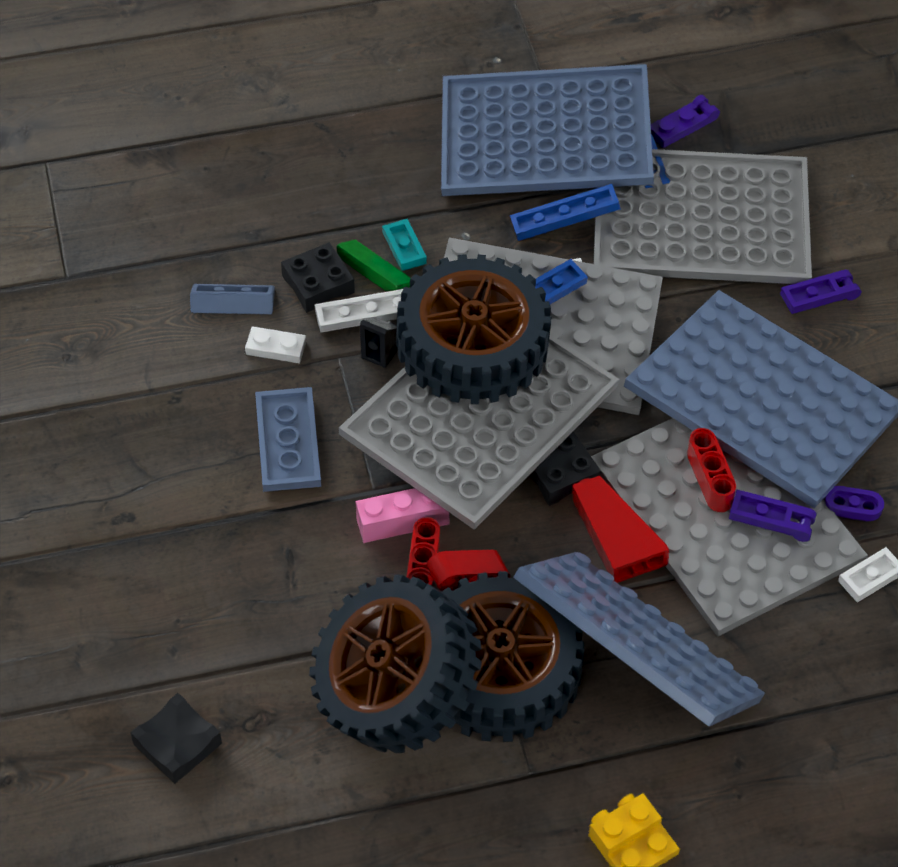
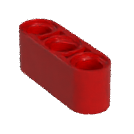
[687,428,736,512]
[407,517,440,588]
[427,550,511,591]

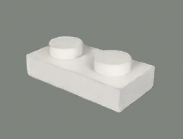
[245,326,306,364]
[838,547,898,602]

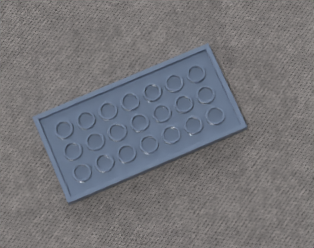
[513,552,765,727]

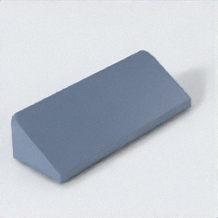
[190,284,275,314]

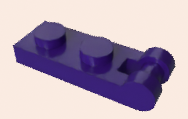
[650,95,720,148]
[780,269,861,314]
[729,489,817,542]

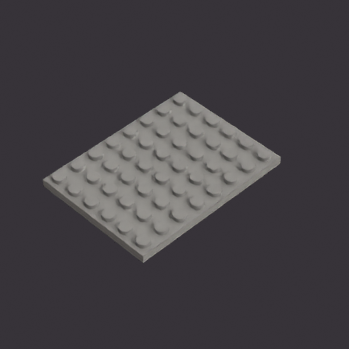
[593,149,812,284]
[444,238,663,415]
[339,334,619,530]
[591,418,868,637]

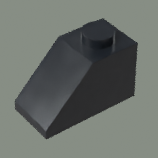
[360,318,398,368]

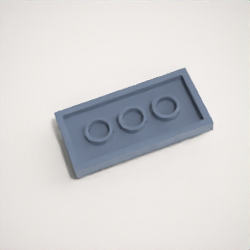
[255,387,321,492]

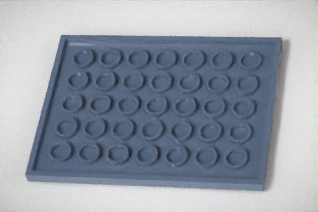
[441,64,654,196]
[624,290,898,509]

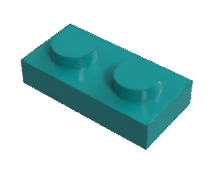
[382,219,427,271]

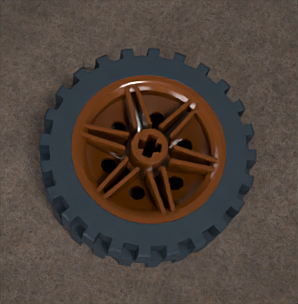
[396,254,552,404]
[442,571,584,742]
[309,575,482,754]

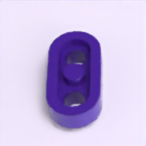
[824,486,884,521]

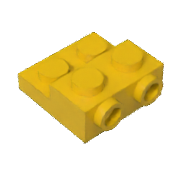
[589,793,680,867]

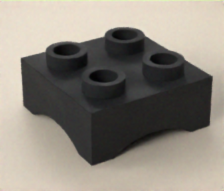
[281,242,355,313]
[530,431,601,506]
[130,693,222,784]

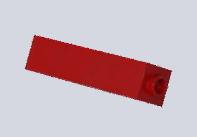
[572,476,669,583]

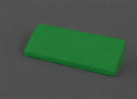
[336,239,411,292]

